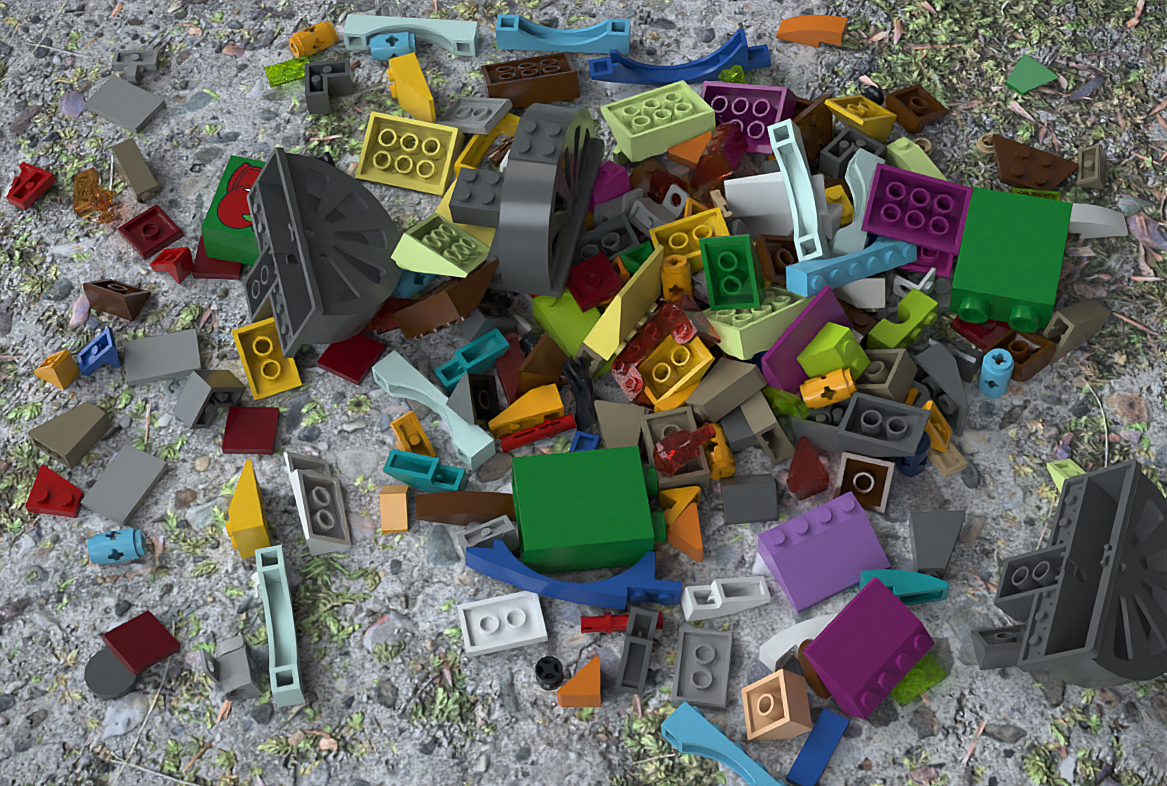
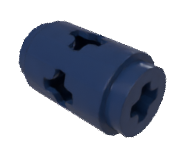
[895,430,931,477]

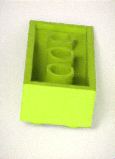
[532,287,628,380]

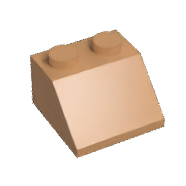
[741,669,813,742]

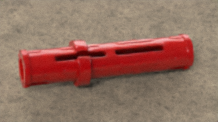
[499,413,576,453]
[580,612,663,634]

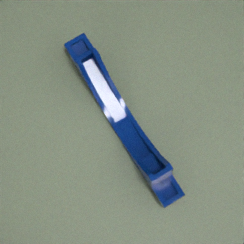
[588,29,771,85]
[465,539,682,610]

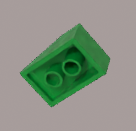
[699,234,766,311]

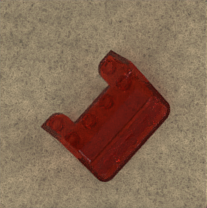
[611,291,722,410]

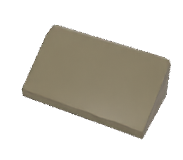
[1077,144,1107,189]

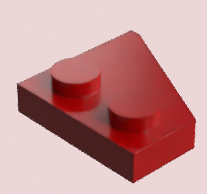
[6,162,56,210]
[25,465,85,518]

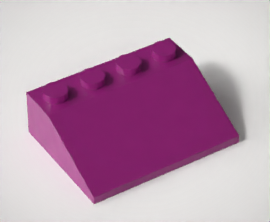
[700,81,797,155]
[861,163,973,256]
[761,285,852,410]
[803,577,935,719]

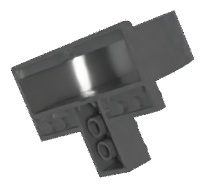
[449,103,605,298]
[243,147,402,358]
[994,459,1167,689]

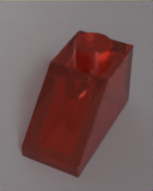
[786,436,830,501]

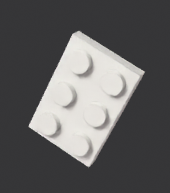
[457,591,548,658]

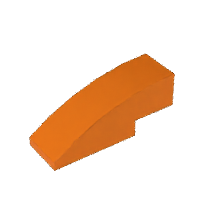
[776,15,848,48]

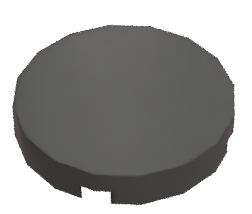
[84,647,140,700]

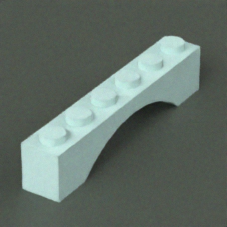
[343,14,479,56]
[767,119,831,262]
[828,148,885,258]
[372,350,496,471]
[255,545,305,708]

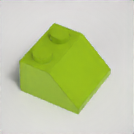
[796,321,871,391]

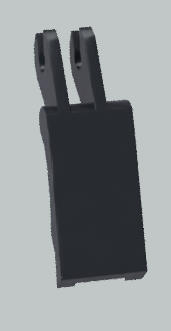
[561,356,595,431]

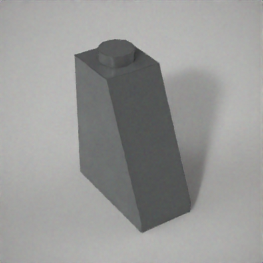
[908,510,965,580]

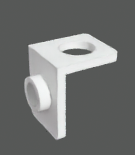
[893,267,936,298]

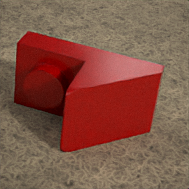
[149,247,194,284]

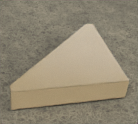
[710,189,733,223]

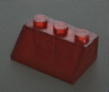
[690,122,749,189]

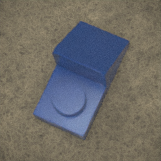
[77,327,120,377]

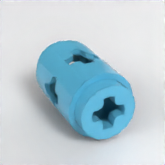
[370,31,418,62]
[392,269,438,301]
[978,348,1014,398]
[87,527,147,565]

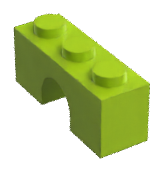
[866,287,938,350]

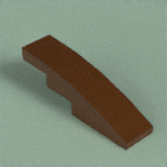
[416,491,516,526]

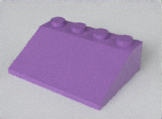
[757,491,891,613]

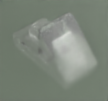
[375,0,411,18]

